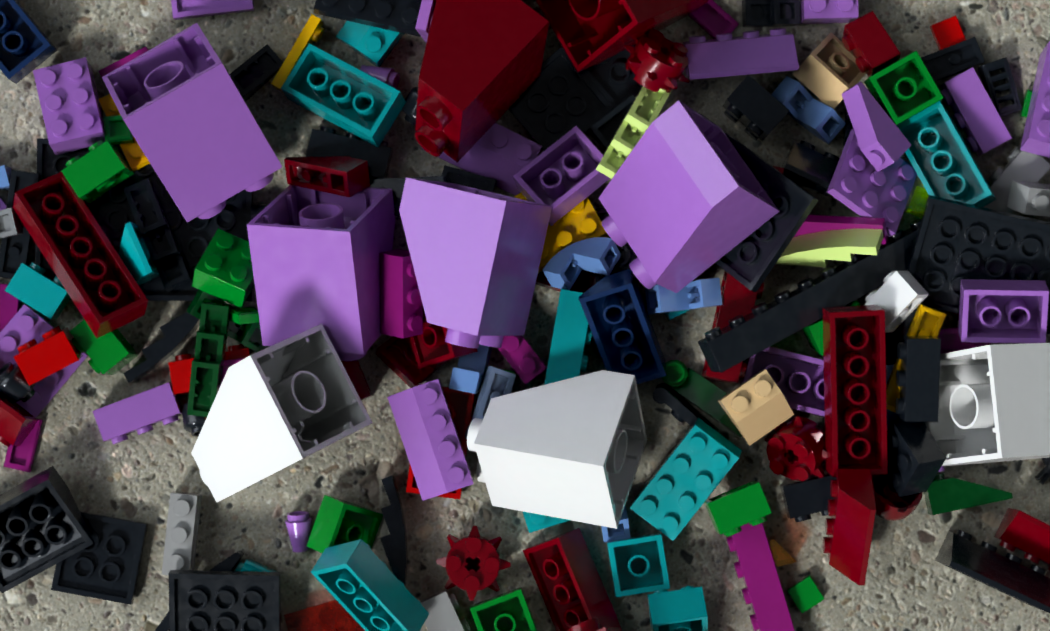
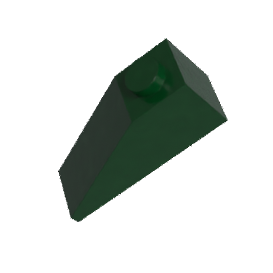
[673,368,742,437]
[924,473,1013,515]

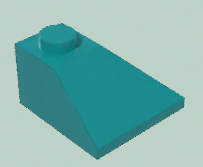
[118,222,160,285]

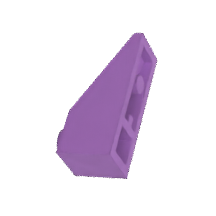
[842,81,911,172]

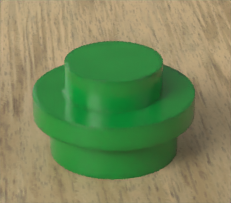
[661,360,688,387]

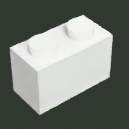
[864,271,929,333]

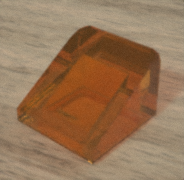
[768,538,796,567]

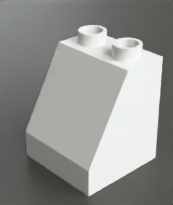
[191,324,372,502]
[925,343,1050,466]
[467,370,647,529]

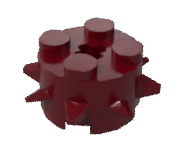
[623,29,690,93]
[765,416,827,481]
[436,526,511,601]

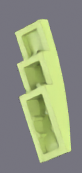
[596,87,671,179]
[776,228,884,268]

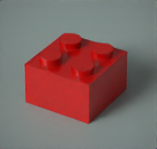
[13,326,83,386]

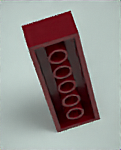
[13,172,148,338]
[823,305,888,477]

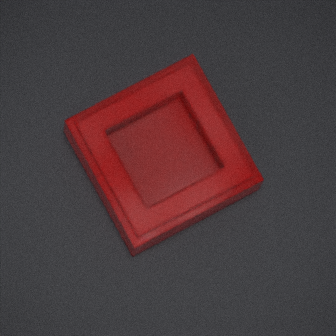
[930,16,966,50]

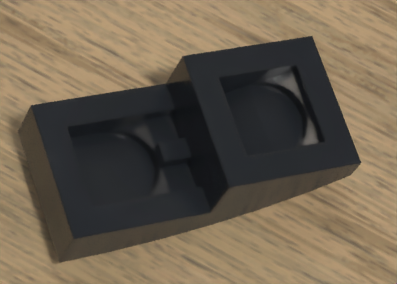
[742,0,801,27]

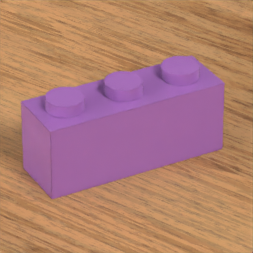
[940,67,1012,157]
[92,382,182,445]

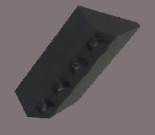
[0,466,94,593]
[935,529,1050,613]

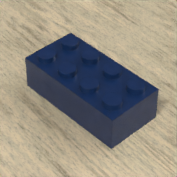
[0,0,57,84]

